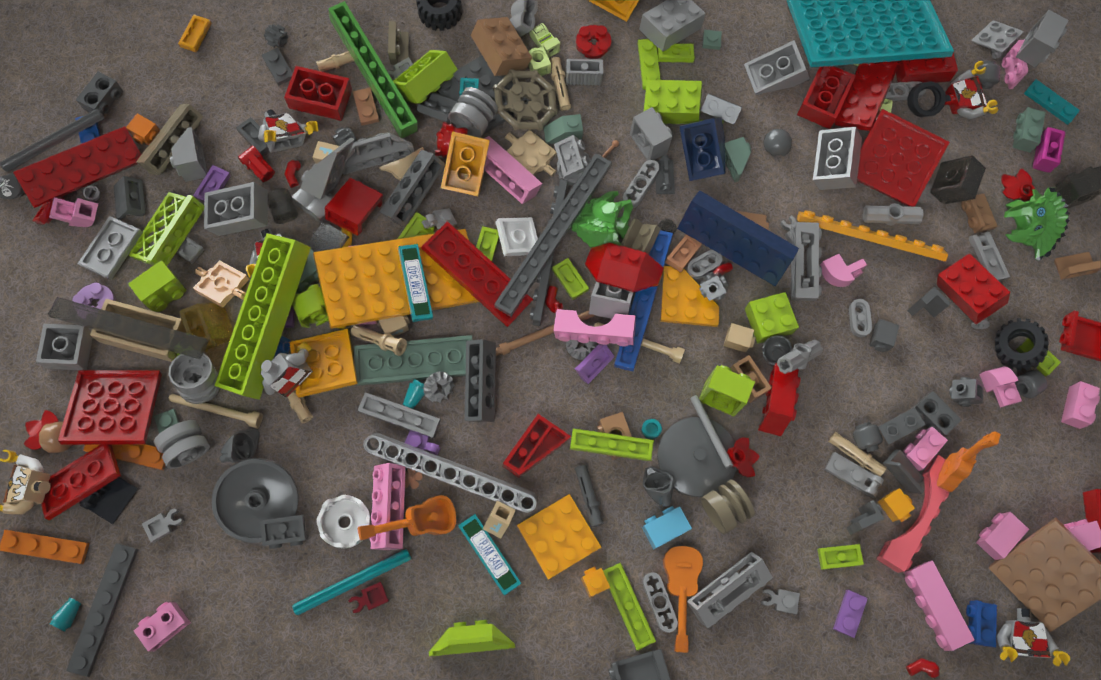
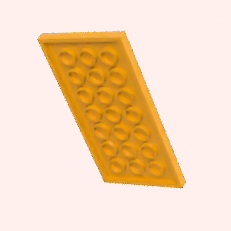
[313,229,479,329]

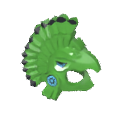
[1004,187,1070,261]

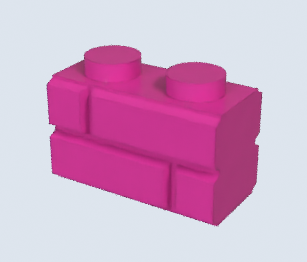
[1033,127,1066,173]

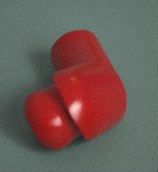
[284,160,301,188]
[713,262,733,286]
[545,286,563,313]
[906,658,940,678]

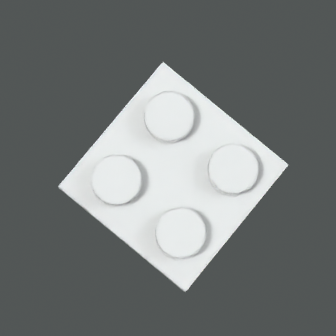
[496,217,538,256]

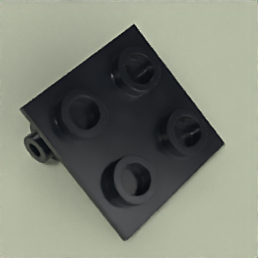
[79,477,138,524]

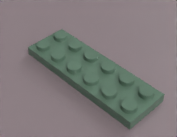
[354,335,472,386]

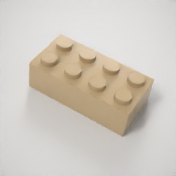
[90,299,189,362]

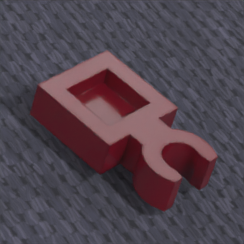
[348,582,389,613]

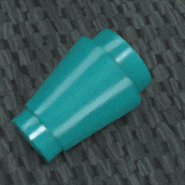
[403,379,425,409]
[50,598,82,632]

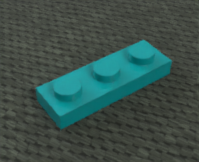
[1024,79,1080,125]

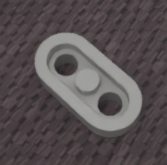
[686,250,722,279]
[849,299,872,337]

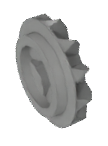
[566,340,597,360]
[423,372,455,403]

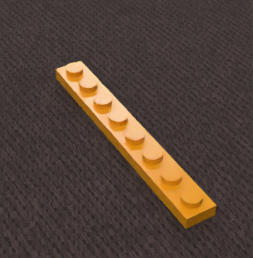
[797,210,948,262]

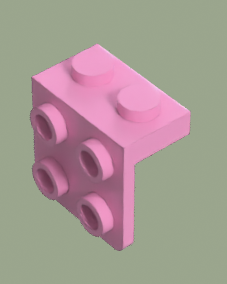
[1002,39,1028,89]

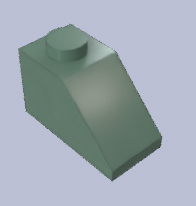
[543,114,583,144]
[725,137,751,182]

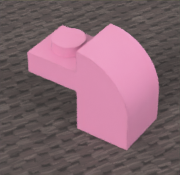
[49,197,98,227]
[820,254,867,287]
[979,366,1022,408]

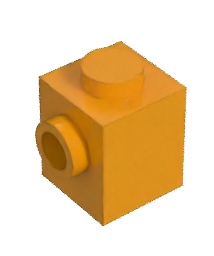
[878,488,915,522]
[581,567,610,598]

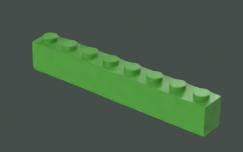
[328,1,418,139]

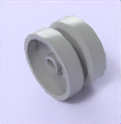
[154,420,210,469]

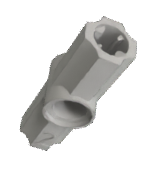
[862,203,923,226]
[777,339,823,374]

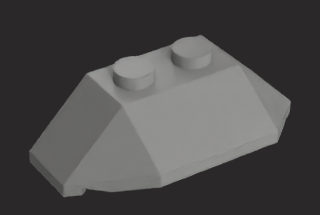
[343,132,414,175]

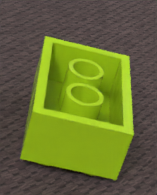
[393,50,458,104]
[644,80,702,124]
[699,365,755,417]

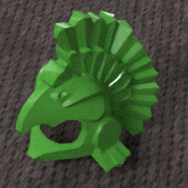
[571,191,633,248]

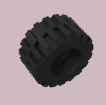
[416,0,462,31]
[995,318,1049,371]

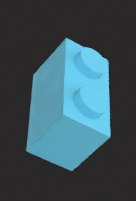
[642,506,692,550]

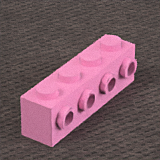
[484,136,542,204]
[370,463,406,550]
[904,560,974,651]

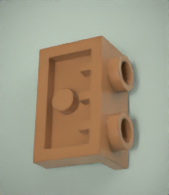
[961,193,997,233]

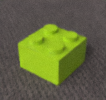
[128,260,187,312]
[745,292,799,344]

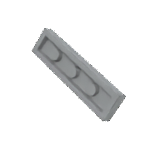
[358,392,441,439]

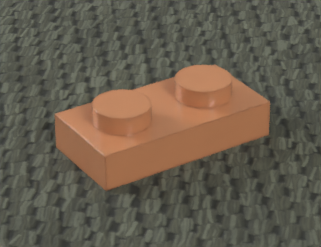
[353,87,380,126]
[665,234,702,272]

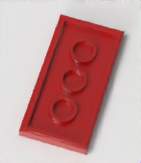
[41,445,121,521]

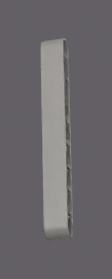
[363,433,537,513]

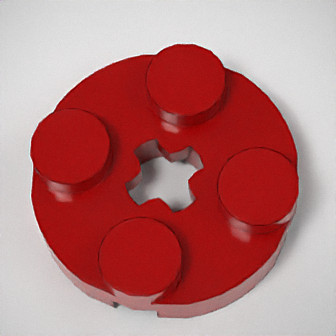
[576,25,611,59]

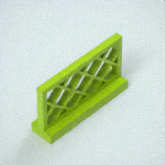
[128,192,204,266]

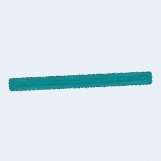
[292,549,411,615]

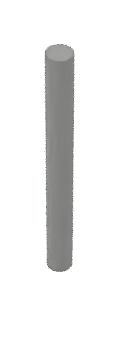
[690,395,733,469]

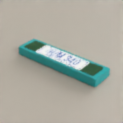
[398,244,433,322]
[458,514,521,596]

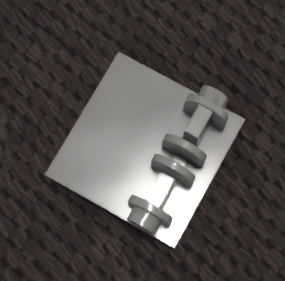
[971,20,1024,59]

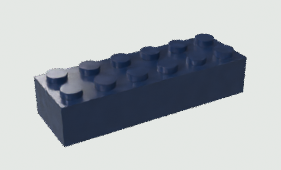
[677,190,799,287]

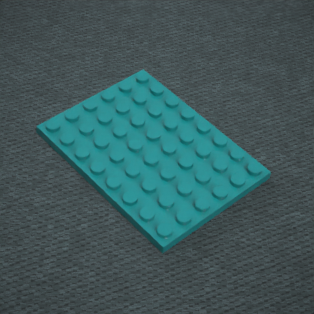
[786,0,954,67]

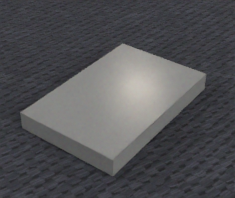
[78,216,143,280]

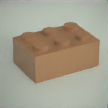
[471,17,532,76]

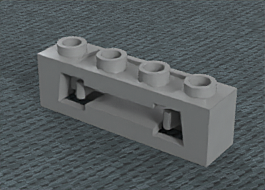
[791,222,822,301]
[687,552,773,628]

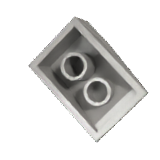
[744,40,810,95]
[301,138,355,200]
[589,281,635,319]

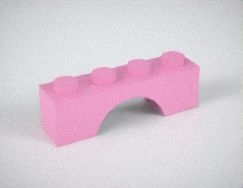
[554,309,636,347]

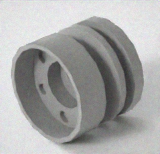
[448,87,498,138]
[168,351,220,404]

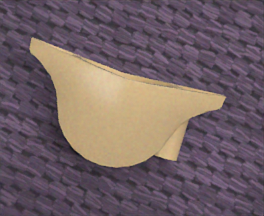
[379,147,424,181]

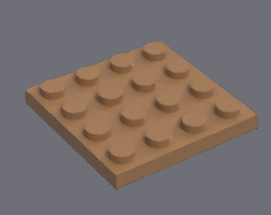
[989,518,1101,632]

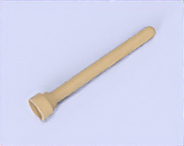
[594,322,685,364]
[169,394,263,429]

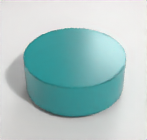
[641,419,662,439]

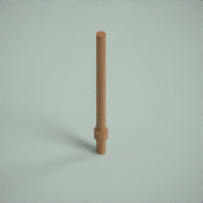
[496,311,594,356]

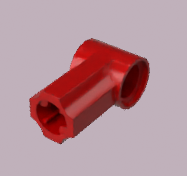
[238,145,275,182]

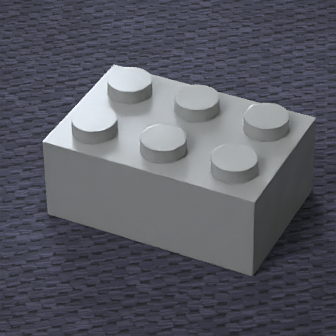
[639,0,706,52]
[813,127,862,190]
[204,182,268,236]

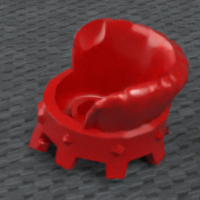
[435,122,468,158]

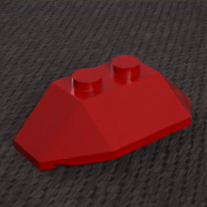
[585,243,664,292]

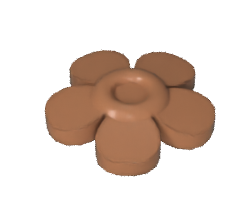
[405,468,423,489]

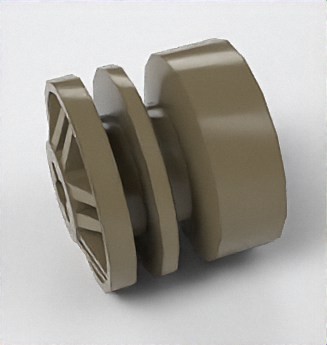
[701,479,755,535]

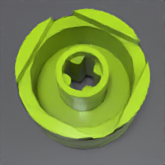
[292,284,329,328]

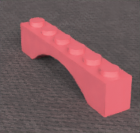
[877,455,950,573]

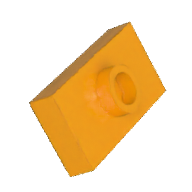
[178,15,212,53]

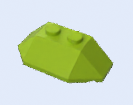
[429,620,515,657]

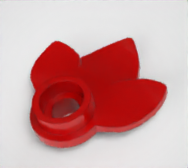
[1001,169,1035,201]
[24,410,59,450]
[727,437,760,477]

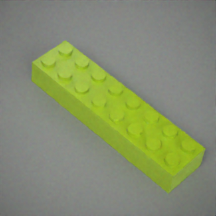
[214,233,311,400]

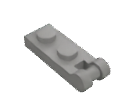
[969,231,1010,281]
[824,452,884,498]

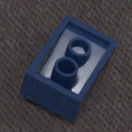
[679,118,725,181]

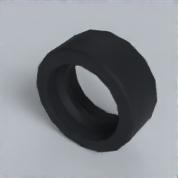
[907,81,946,117]

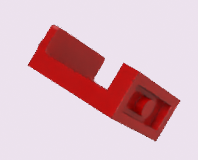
[325,178,383,236]
[1059,310,1101,362]

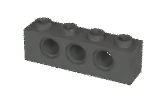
[380,149,445,227]
[465,339,496,422]

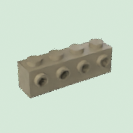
[136,104,204,175]

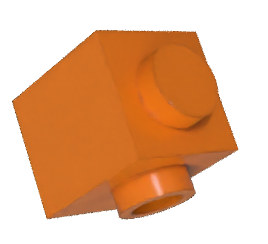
[126,113,160,145]

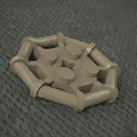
[493,69,558,131]

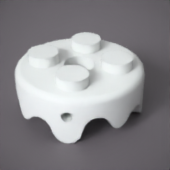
[317,495,371,549]

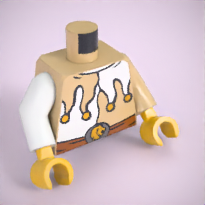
[0,450,50,514]

